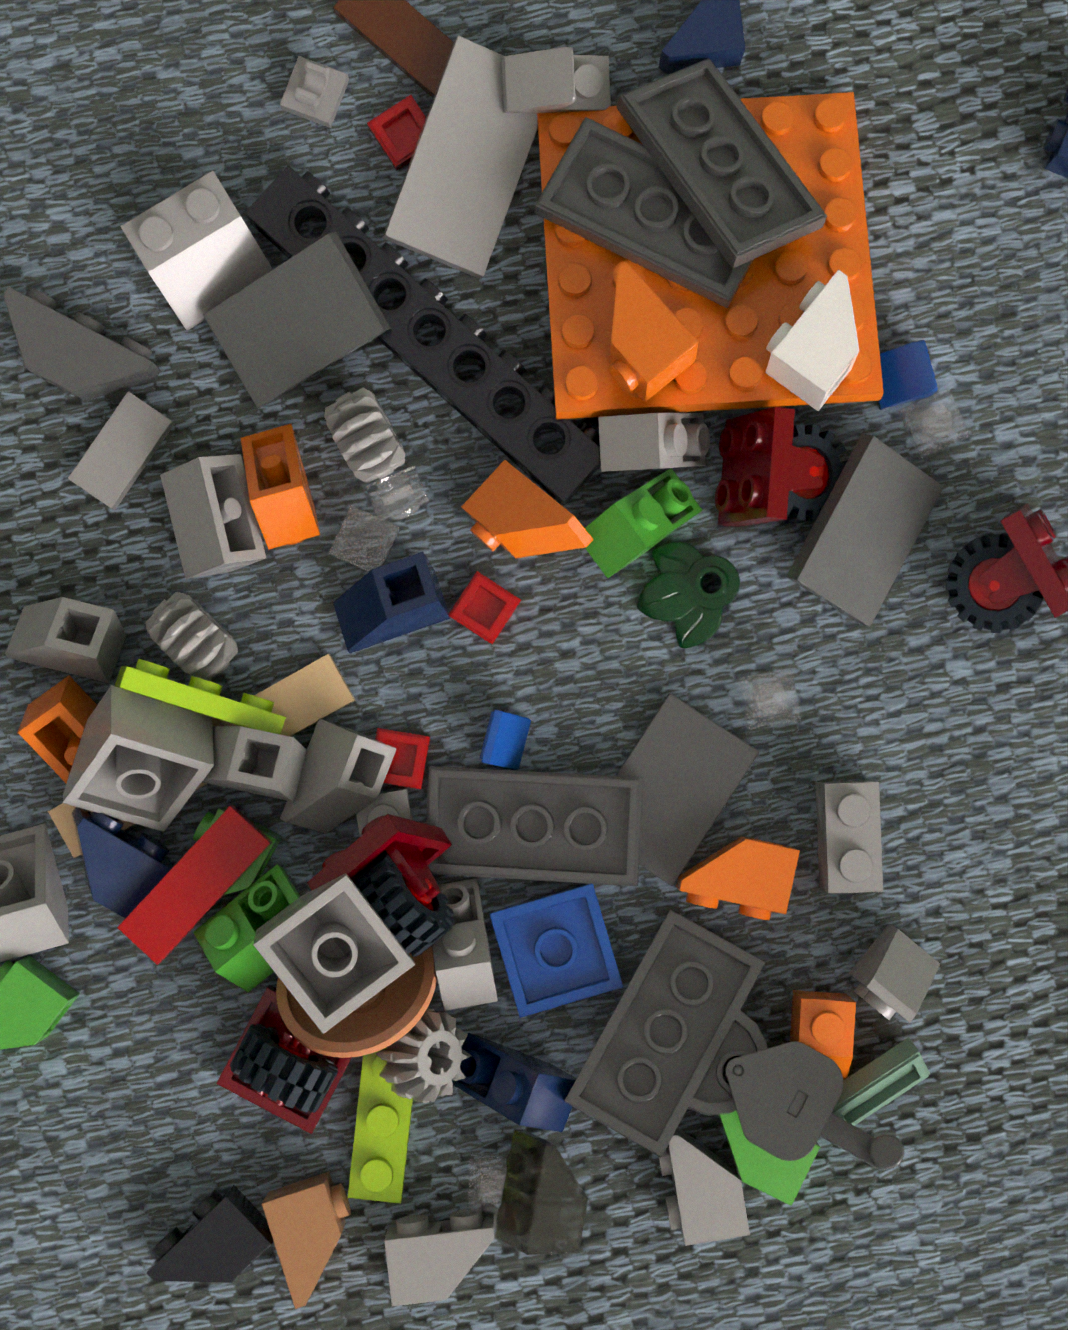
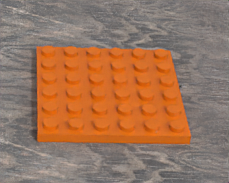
[537,92,884,420]

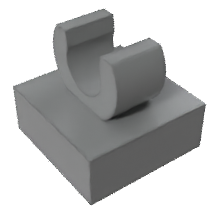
[280,56,350,128]

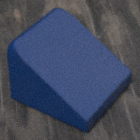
[878,340,938,410]
[480,710,531,770]

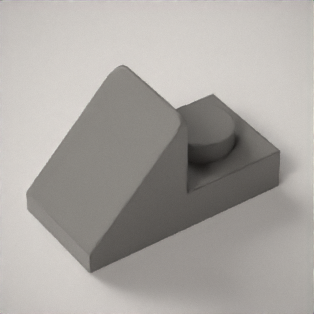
[501,47,611,113]

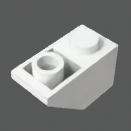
[765,270,860,411]

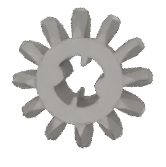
[324,388,406,483]
[145,592,238,681]
[376,1008,471,1103]

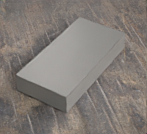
[68,391,175,510]

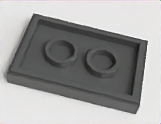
[203,232,391,408]
[786,434,944,627]
[616,693,759,886]

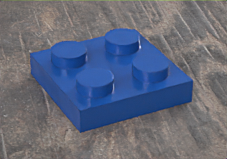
[489,883,623,1018]

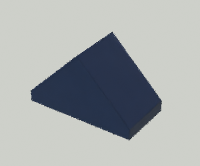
[658,0,745,74]

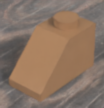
[262,1172,351,1309]

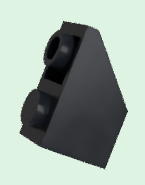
[147,1185,273,1283]

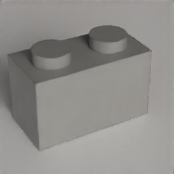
[160,454,266,579]
[815,780,883,894]

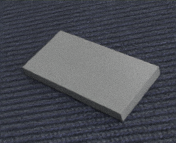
[382,35,538,279]

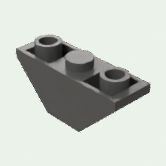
[3,286,161,401]

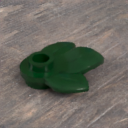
[637,542,740,648]

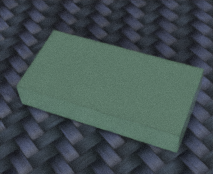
[832,1037,930,1126]

